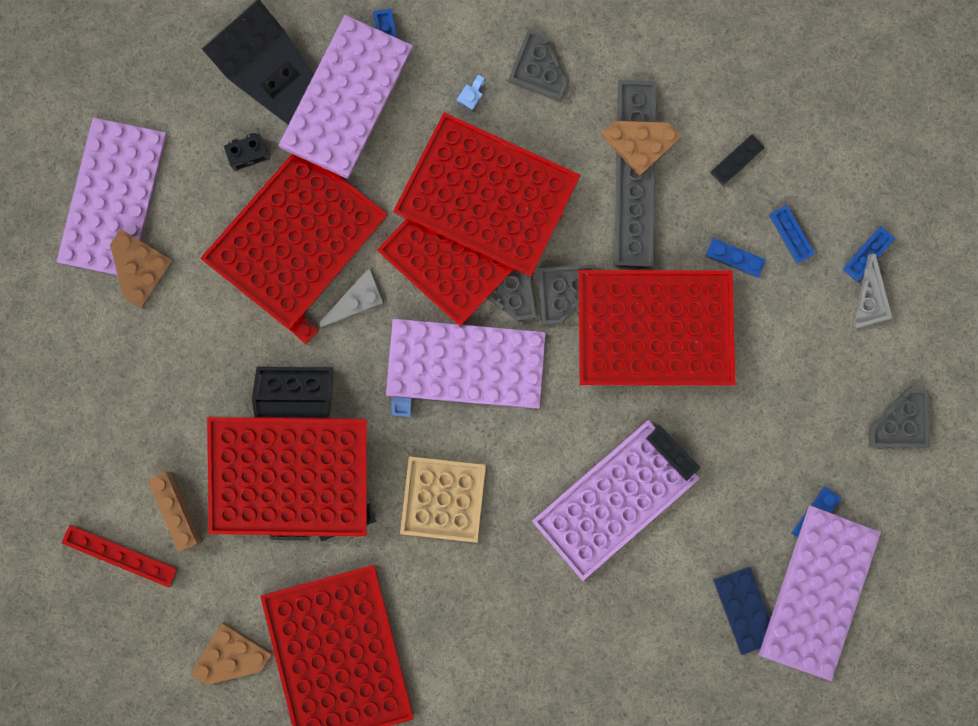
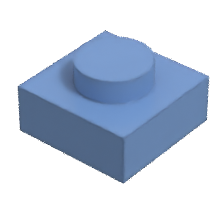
[391,396,412,417]

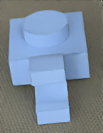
[457,75,485,111]

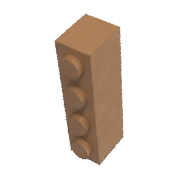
[147,472,202,552]

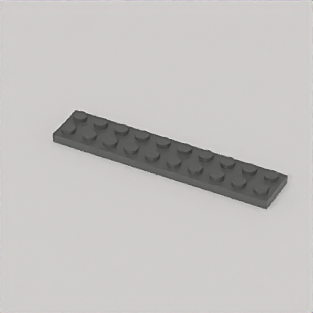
[614,80,656,268]

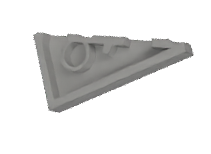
[853,253,892,328]
[319,269,383,328]

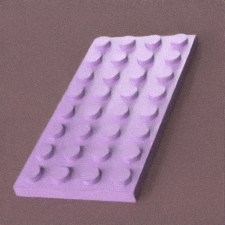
[278,15,413,179]
[57,118,167,276]
[386,319,545,409]
[532,420,699,581]
[759,506,881,681]

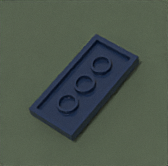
[713,566,770,655]

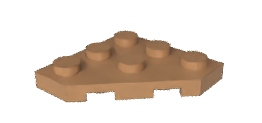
[601,121,682,176]
[110,229,172,308]
[190,623,273,685]

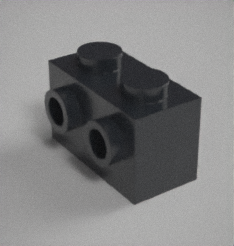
[223,133,270,171]

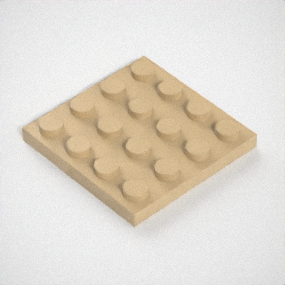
[400,456,486,543]

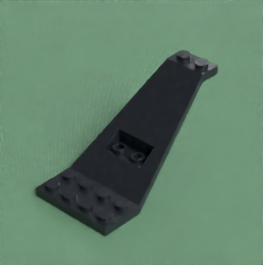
[201,0,314,125]
[252,367,334,540]

